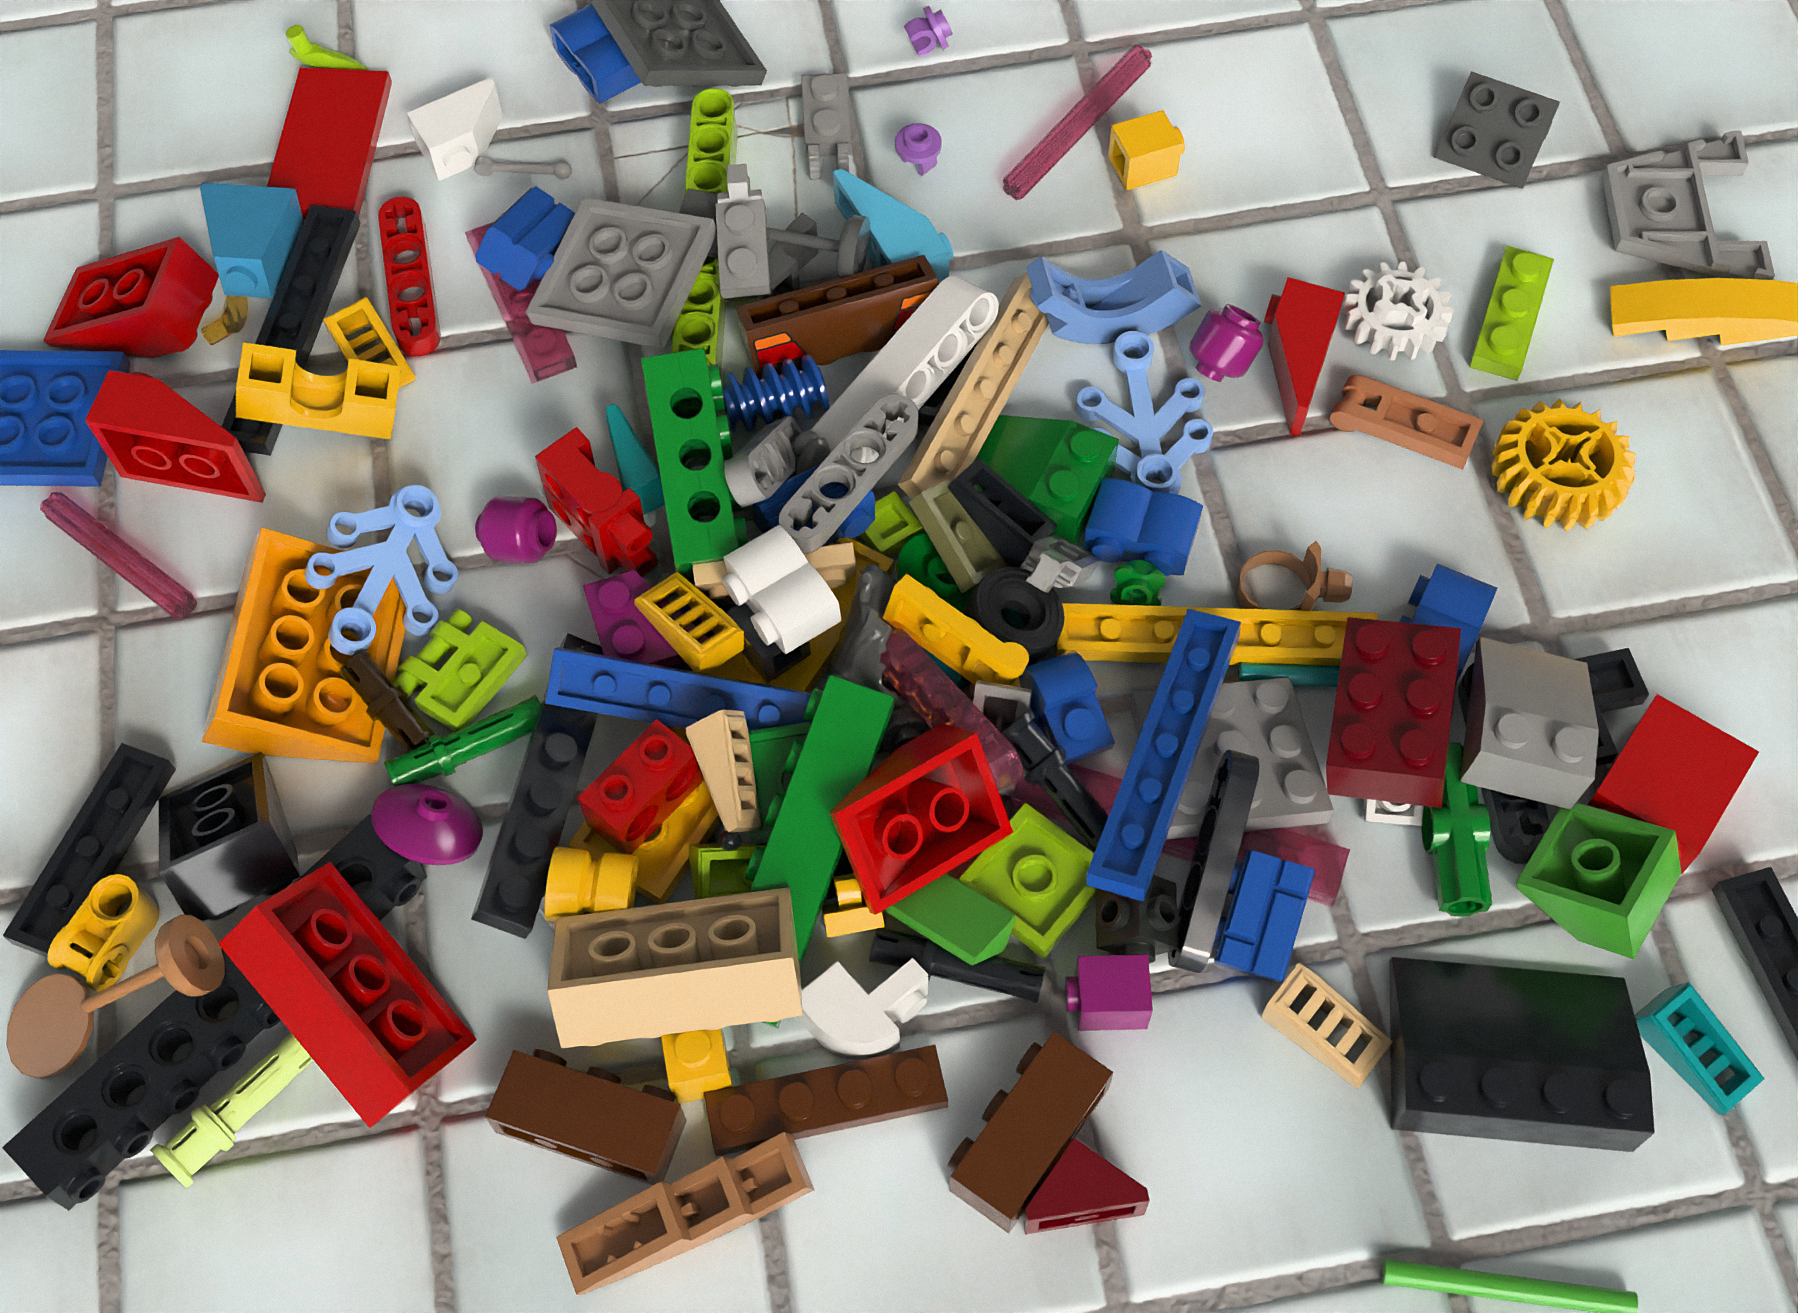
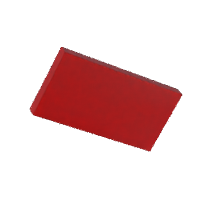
[267,67,392,220]

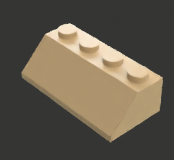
[547,887,803,1048]

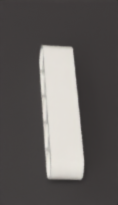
[811,276,999,463]

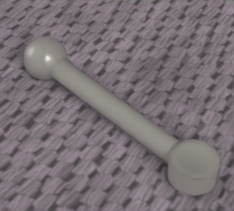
[474,157,572,180]

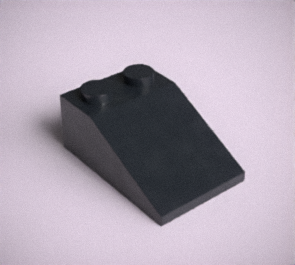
[158,752,301,922]

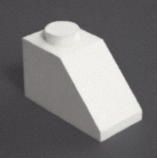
[406,77,503,181]

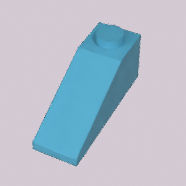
[833,168,953,284]

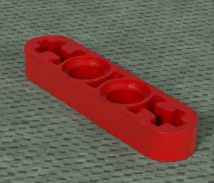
[378,197,441,357]

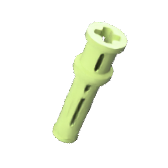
[150,1033,314,1189]

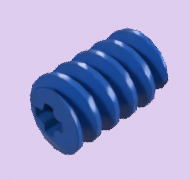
[722,354,830,437]

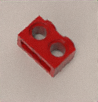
[577,719,704,854]

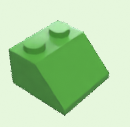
[1516,802,1681,959]

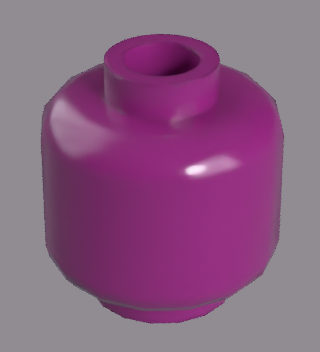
[1189,304,1264,382]
[475,496,557,564]

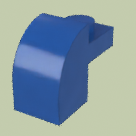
[1019,651,1115,764]

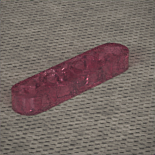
[880,628,1023,792]

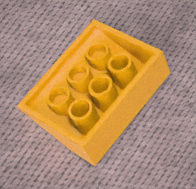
[201,527,417,764]

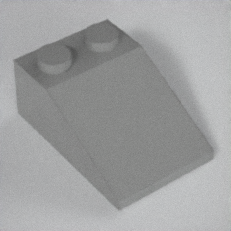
[1459,637,1599,809]

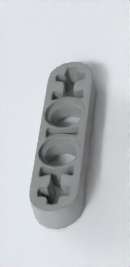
[779,394,918,554]
[725,416,803,507]

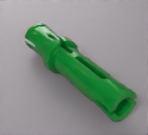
[383,695,541,786]

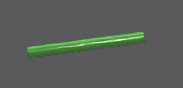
[1381,1259,1638,1313]

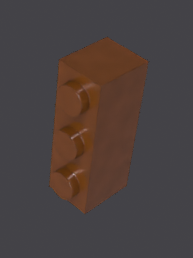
[947,1031,1113,1234]
[485,1049,687,1185]

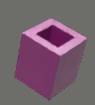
[1065,954,1153,1031]

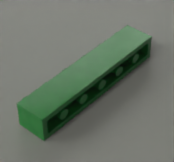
[745,675,894,1029]

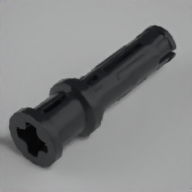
[992,709,1108,852]

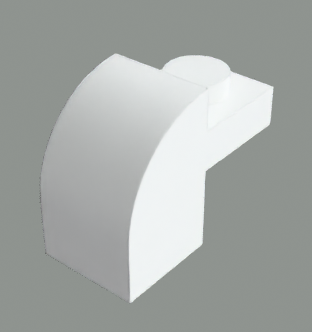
[797,958,928,1061]

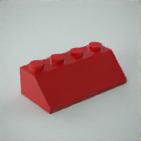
[218,862,477,1128]

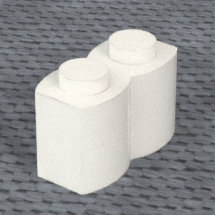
[722,525,842,654]

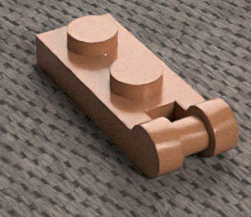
[1330,375,1484,470]

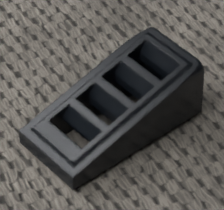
[948,458,1058,568]

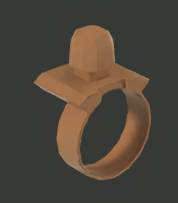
[1236,541,1353,611]

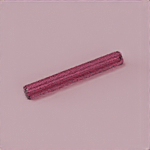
[40,492,197,620]

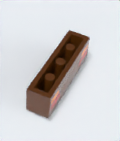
[736,255,939,380]

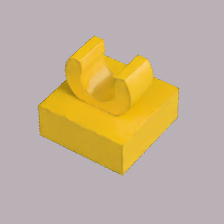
[821,873,884,937]

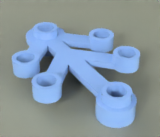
[1075,331,1213,494]
[304,485,458,655]

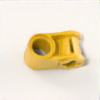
[48,874,159,992]

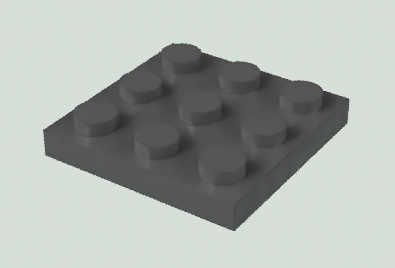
[590,0,767,87]

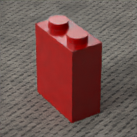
[1587,694,1759,874]

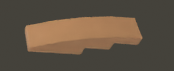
[556,1132,815,1295]

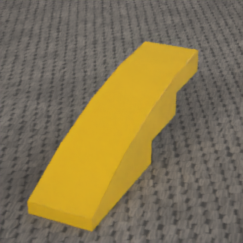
[1610,278,1798,346]

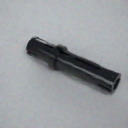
[869,927,1046,1003]

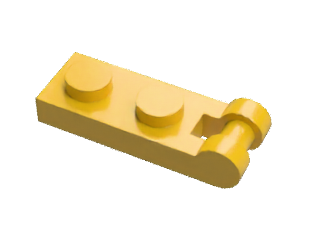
[883,574,1029,687]

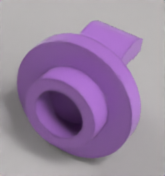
[904,5,953,56]
[895,123,942,176]

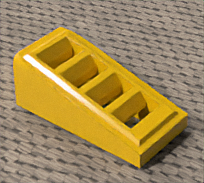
[323,297,416,389]
[634,571,744,674]

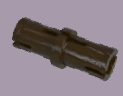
[339,651,435,754]

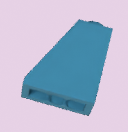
[200,183,304,298]

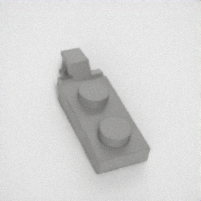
[715,163,771,298]
[1025,534,1100,593]

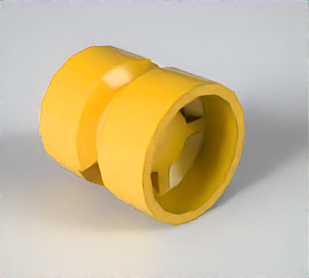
[545,846,638,922]

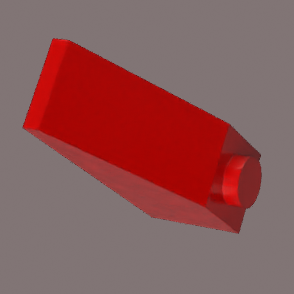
[1264,277,1345,437]

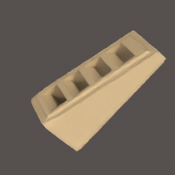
[686,710,762,832]
[1261,962,1393,1089]

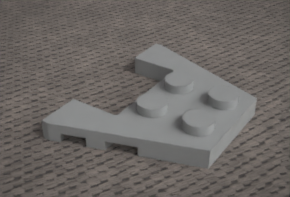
[1601,131,1775,280]

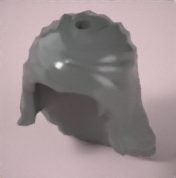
[828,564,933,710]

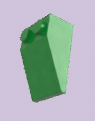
[973,415,1119,545]

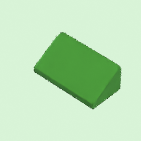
[885,873,1015,966]

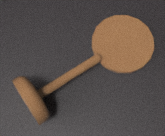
[6,914,225,1079]

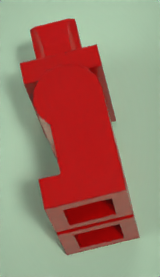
[535,427,658,577]

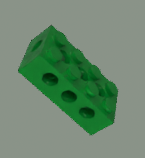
[641,348,748,584]

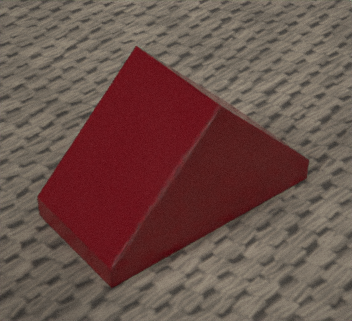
[1023,1138,1150,1235]

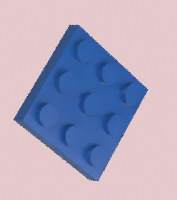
[0,350,130,487]

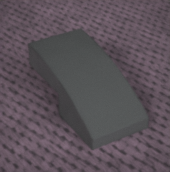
[758,212,819,301]

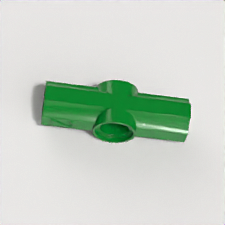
[1421,742,1492,917]

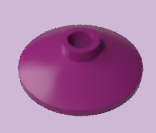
[371,784,483,865]

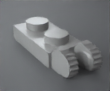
[801,73,852,180]

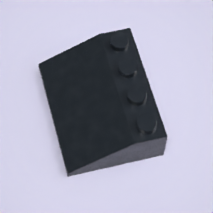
[1389,957,1655,1152]

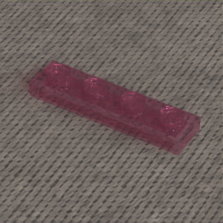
[465,222,577,384]

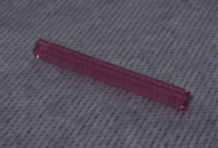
[1003,45,1152,200]

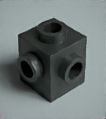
[1095,874,1179,964]

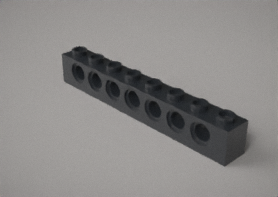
[2,814,427,1211]

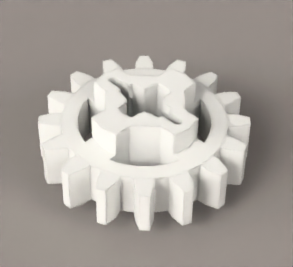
[1342,262,1454,360]

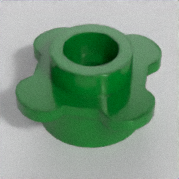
[1110,560,1166,606]

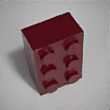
[1326,617,1461,808]

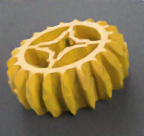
[1491,398,1636,531]

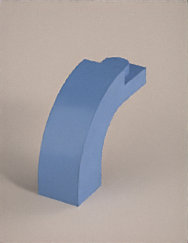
[1026,250,1202,344]

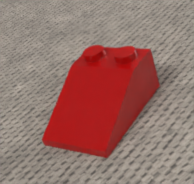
[43,237,219,358]
[85,370,266,503]
[830,723,1014,915]

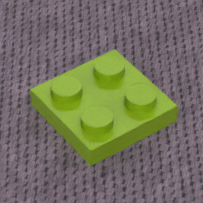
[958,803,1095,959]

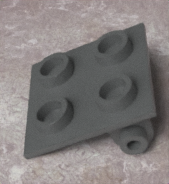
[1434,71,1560,189]

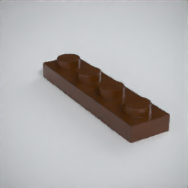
[704,1044,948,1156]

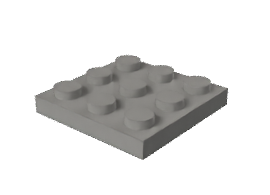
[526,197,717,349]
[1130,677,1334,839]

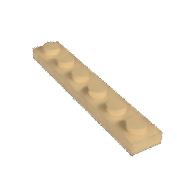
[897,272,1049,499]

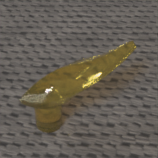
[201,295,248,346]

